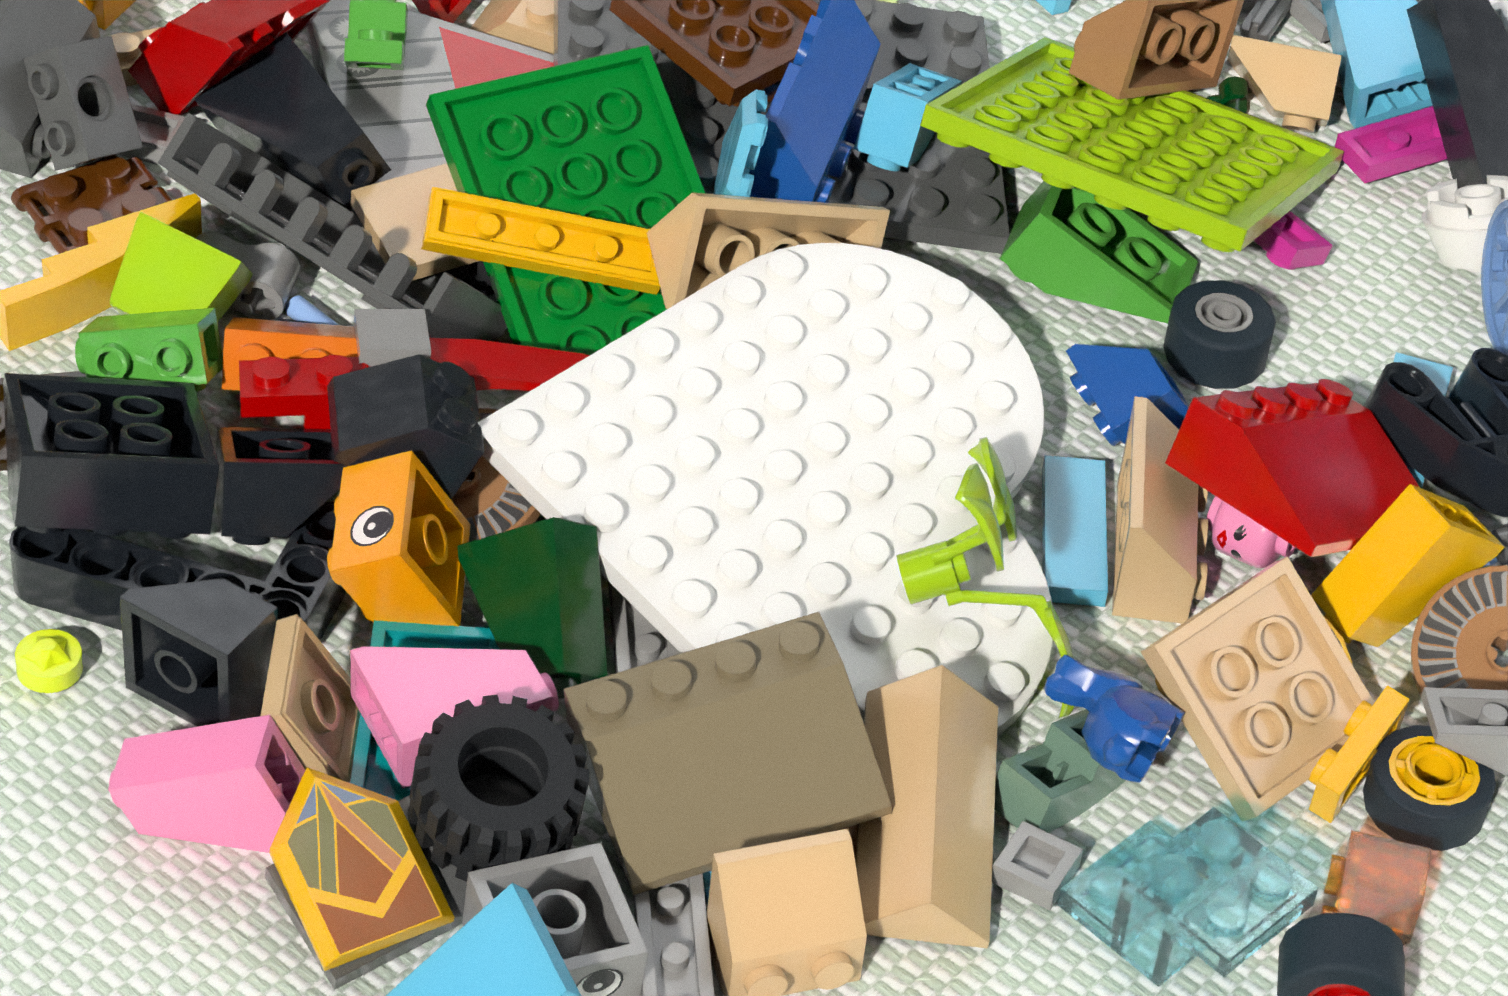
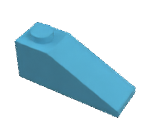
[854,63,962,171]

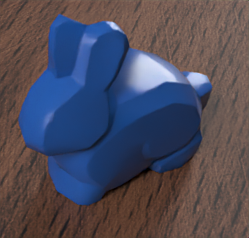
[1044,654,1185,783]

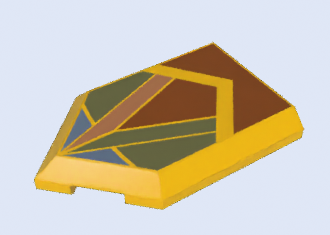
[269,767,455,972]

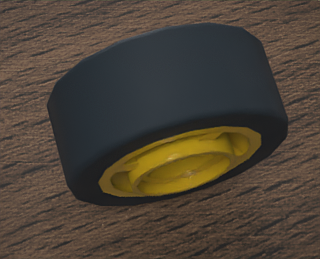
[1363,725,1496,851]

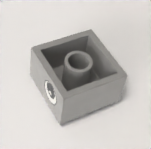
[462,843,648,996]

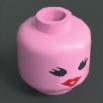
[1206,496,1296,569]

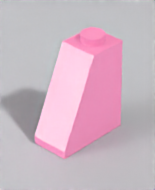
[350,647,559,788]
[108,715,305,853]

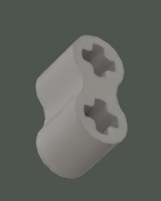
[196,232,300,320]

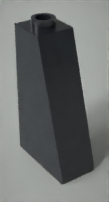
[1407,0,1508,189]
[194,32,391,205]

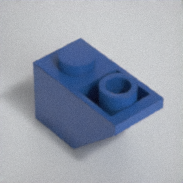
[1066,344,1189,447]

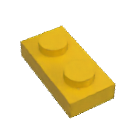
[1308,685,1410,823]

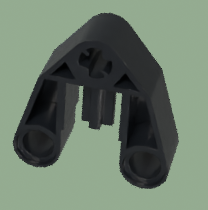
[1364,348,1508,517]

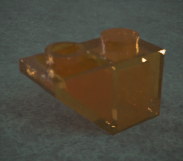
[1320,830,1432,945]

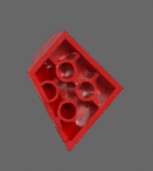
[128,0,330,116]

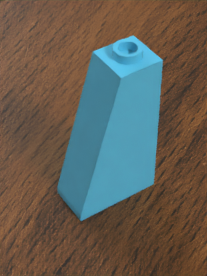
[1320,0,1433,129]

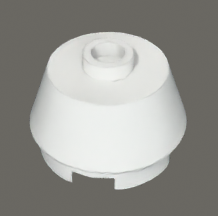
[1421,175,1508,272]

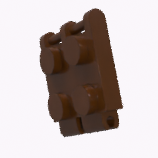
[11,156,172,254]

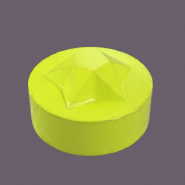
[15,629,83,693]

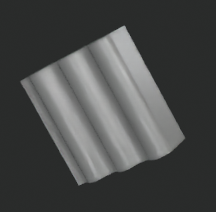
[354,309,431,367]

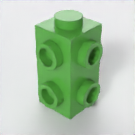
[75,308,223,392]

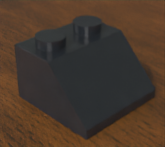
[327,354,485,499]
[215,427,347,545]
[120,579,278,727]

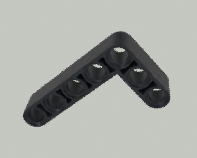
[9,501,347,640]

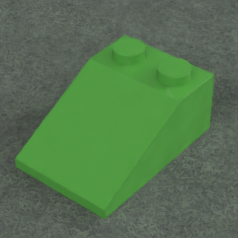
[999,181,1198,324]

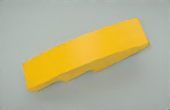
[0,193,202,351]

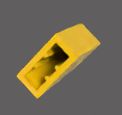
[1311,484,1505,647]

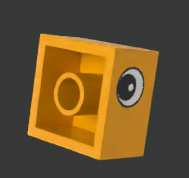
[327,450,471,626]

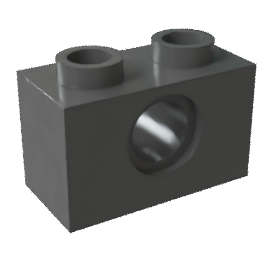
[23,36,143,171]

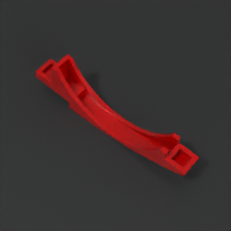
[239,338,590,429]

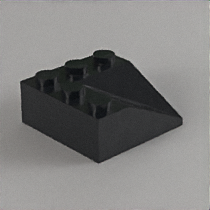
[3,373,219,539]

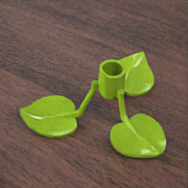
[896,437,1074,718]

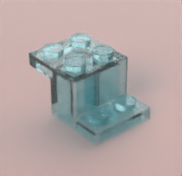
[1057,807,1318,987]

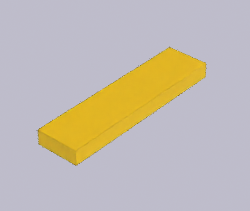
[421,187,660,295]

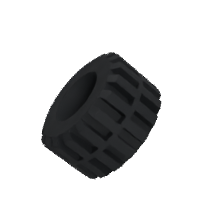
[408,695,589,882]

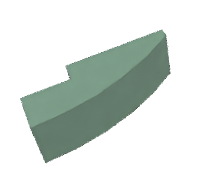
[994,709,1175,833]

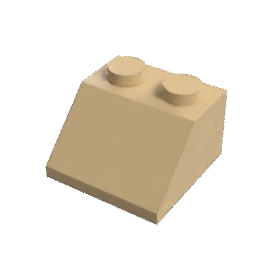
[707,829,867,996]

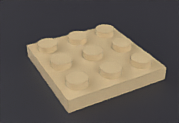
[1141,556,1375,822]

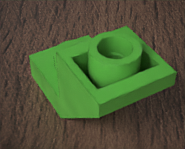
[344,0,408,70]

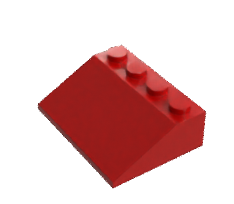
[1165,379,1420,557]

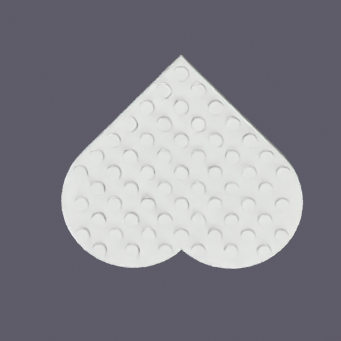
[478,243,1053,737]

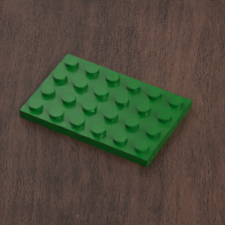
[426,45,706,355]

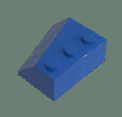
[749,0,881,203]

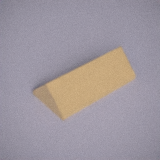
[647,193,890,309]
[856,665,998,948]

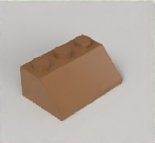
[1069,0,1244,100]

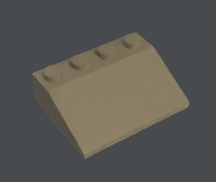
[564,612,892,895]

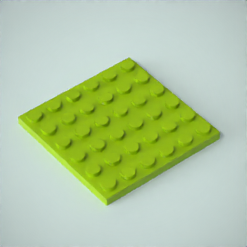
[920,37,1344,252]

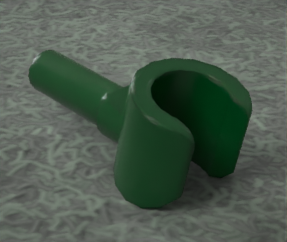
[1207,76,1248,113]

